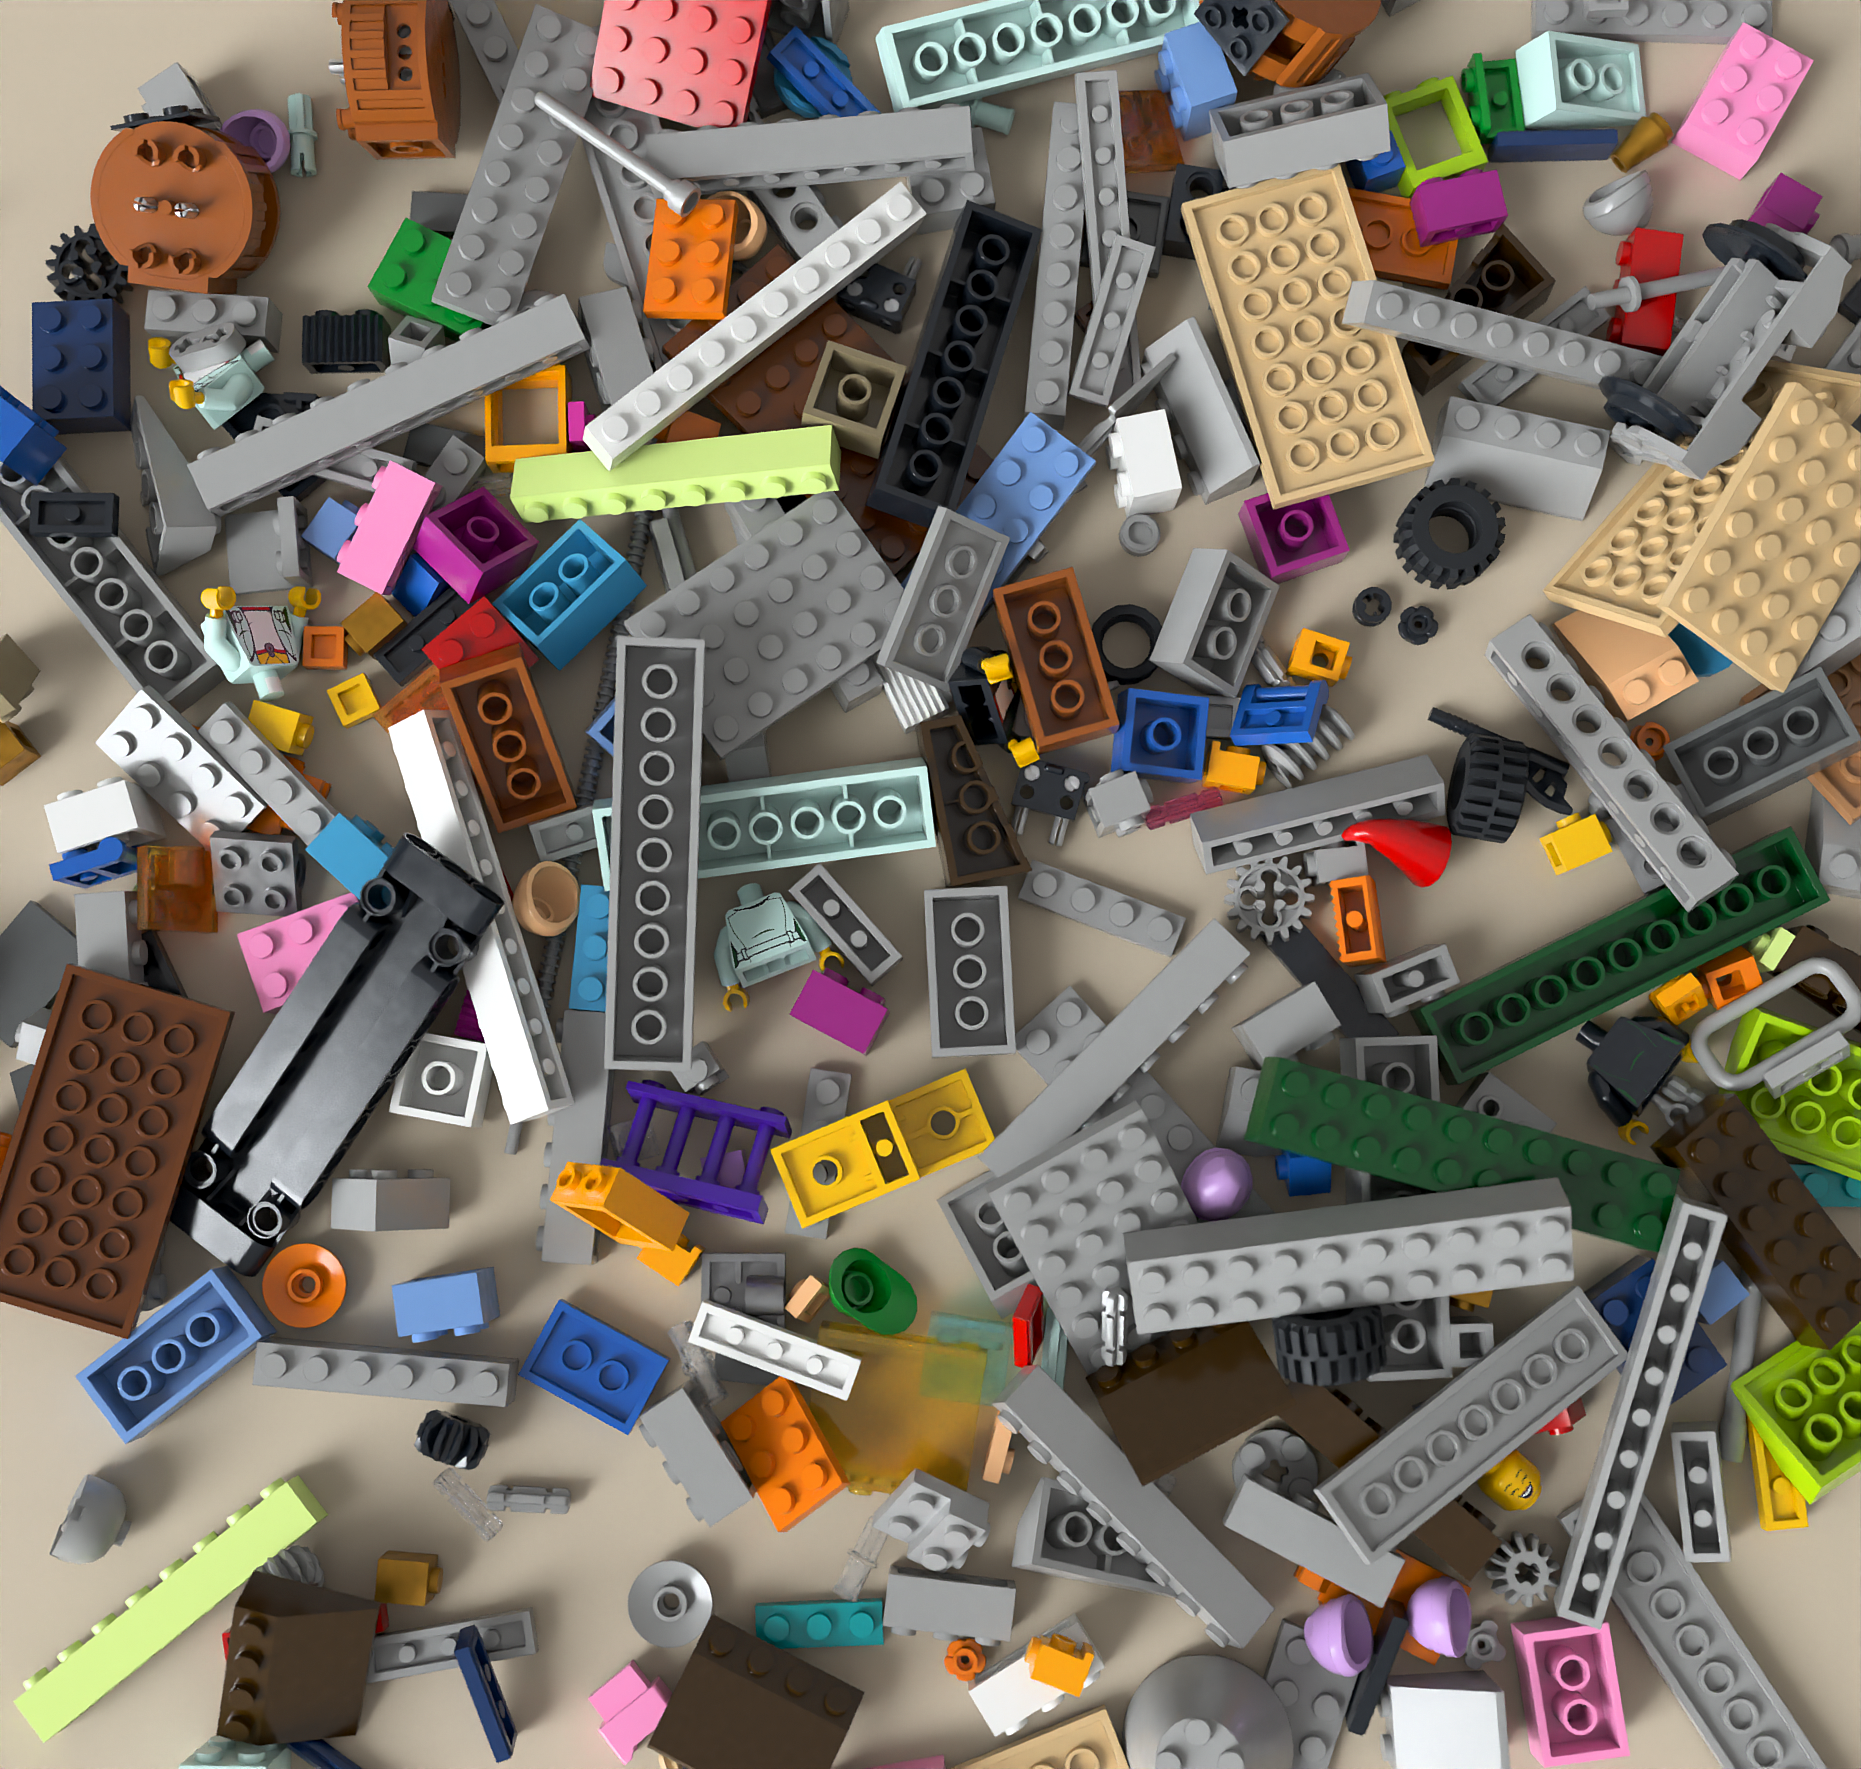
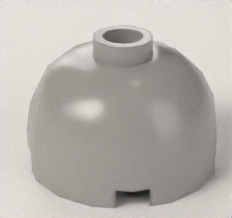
[49,1474,131,1564]

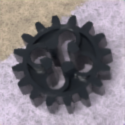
[45,223,134,304]

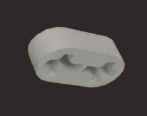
[169,322,246,373]

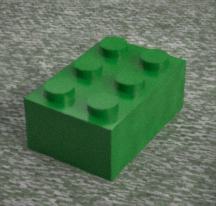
[367,217,492,342]

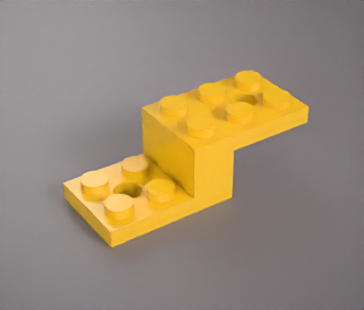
[770,1068,995,1229]

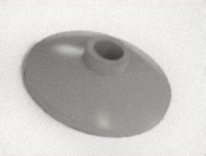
[628,1560,713,1648]

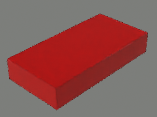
[1013,1284,1044,1368]

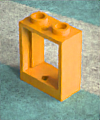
[485,363,573,473]
[550,1162,690,1252]

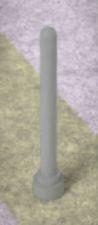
[535,91,701,217]

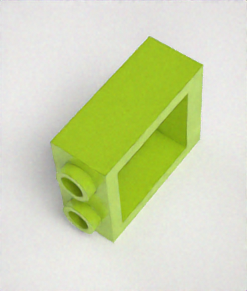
[1383,75,1488,199]

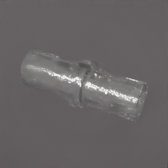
[668,1320,729,1408]

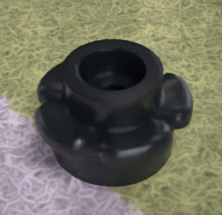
[1398,606,1438,645]

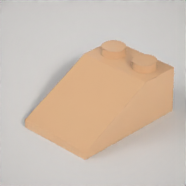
[1552,610,1699,723]

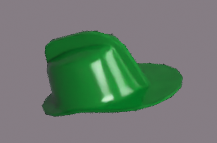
[828,1248,918,1335]

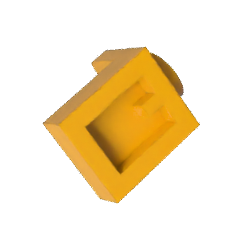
[1649,972,1708,1026]

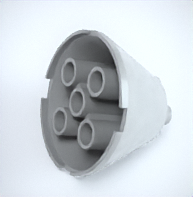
[1122,1655,1293,1769]

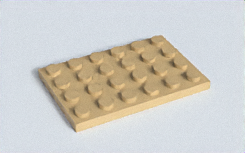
[1657,382,1861,693]

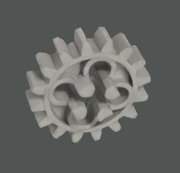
[1224,856,1315,945]

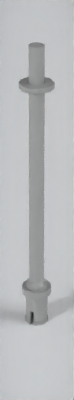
[1587,233,1861,312]

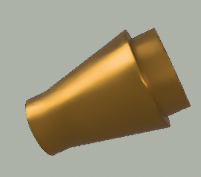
[1610,112,1673,173]

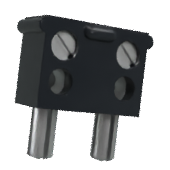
[836,256,922,334]
[1011,760,1090,846]

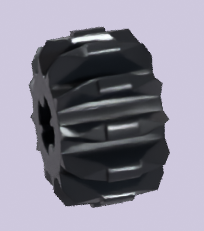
[414,1410,490,1470]

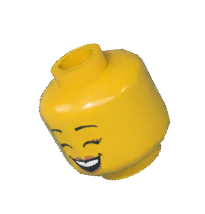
[1477,1449,1542,1511]

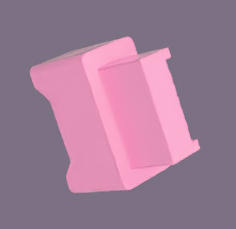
[588,1660,673,1765]

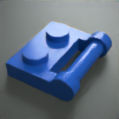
[1230,680,1329,746]
[49,837,147,889]

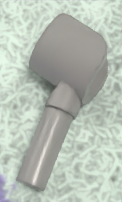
[1651,1093,1690,1128]

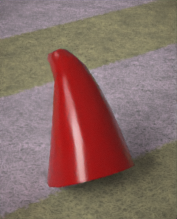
[1341,818,1452,888]

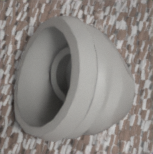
[1583,170,1653,236]

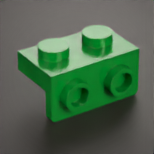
[1461,53,1525,145]

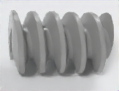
[1261,704,1355,789]

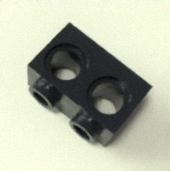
[1162,163,1229,260]

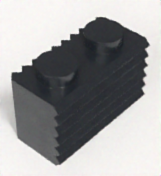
[302,309,392,374]

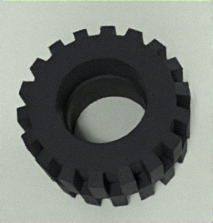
[1394,478,1506,590]
[1447,733,1529,844]
[1272,1305,1388,1386]

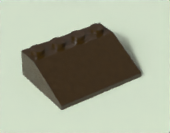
[1085,1321,1297,1487]
[216,1570,381,1746]
[647,1614,865,1769]

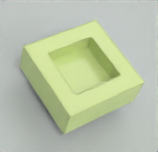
[1748,927,1796,973]

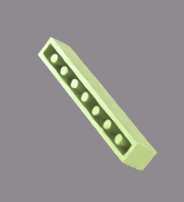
[510,425,841,523]
[13,1475,328,1743]

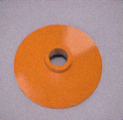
[262,1243,347,1328]

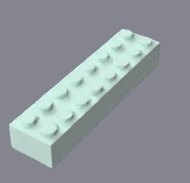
[875,0,1200,112]
[592,757,936,891]

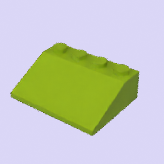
[1718,1006,1861,1181]
[1730,1322,1861,1505]

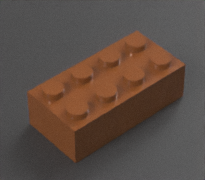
[993,567,1120,755]
[439,643,577,834]

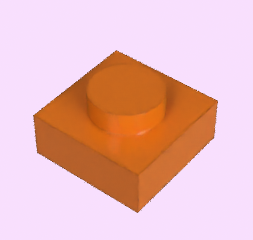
[302,626,348,670]

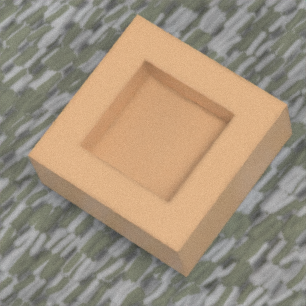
[784,1275,830,1323]

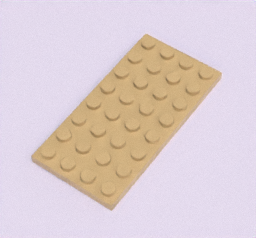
[1181,163,1435,510]
[1543,360,1861,638]

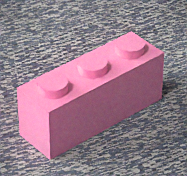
[337,460,442,595]

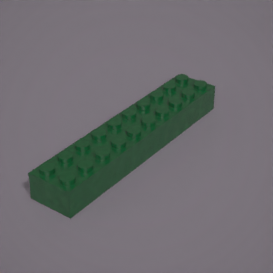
[1410,826,1831,1085]
[1244,1057,1680,1253]

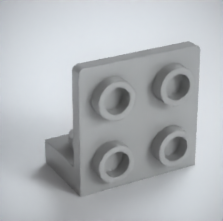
[225,496,313,595]

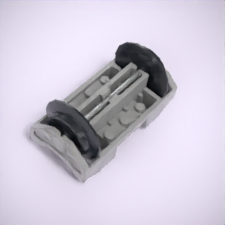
[1598,219,1852,480]

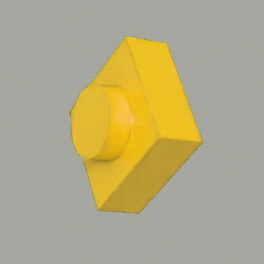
[326,673,384,729]

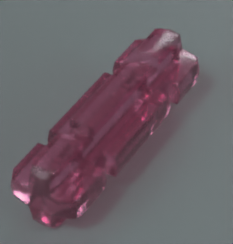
[1144,787,1223,830]

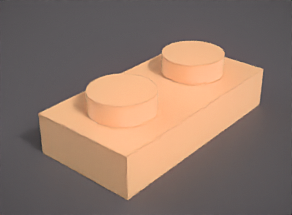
[981,1410,1020,1484]

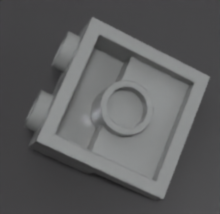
[872,1468,990,1574]

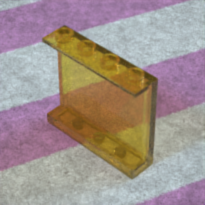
[809,1320,988,1496]

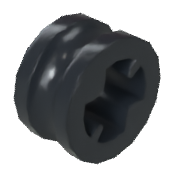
[1352,587,1392,627]

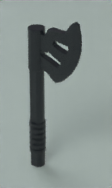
[1427,707,1573,815]

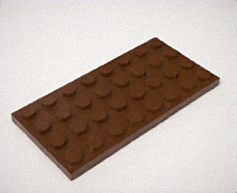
[662,244,994,576]
[0,963,235,1339]

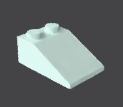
[1515,31,1646,130]

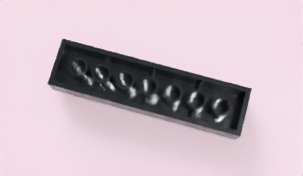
[865,200,1042,529]

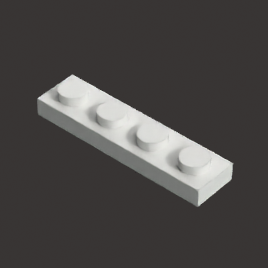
[688,1299,862,1401]

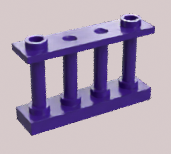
[599,1080,792,1225]

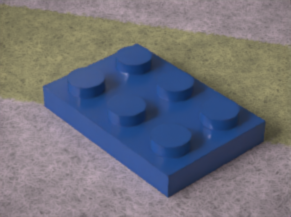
[518,1299,671,1435]

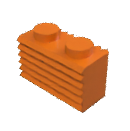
[1329,875,1387,967]

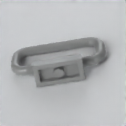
[649,507,745,593]
[1691,957,1861,1099]

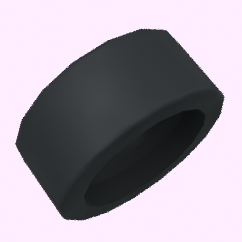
[1092,604,1162,685]

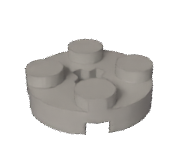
[1232,1427,1318,1499]

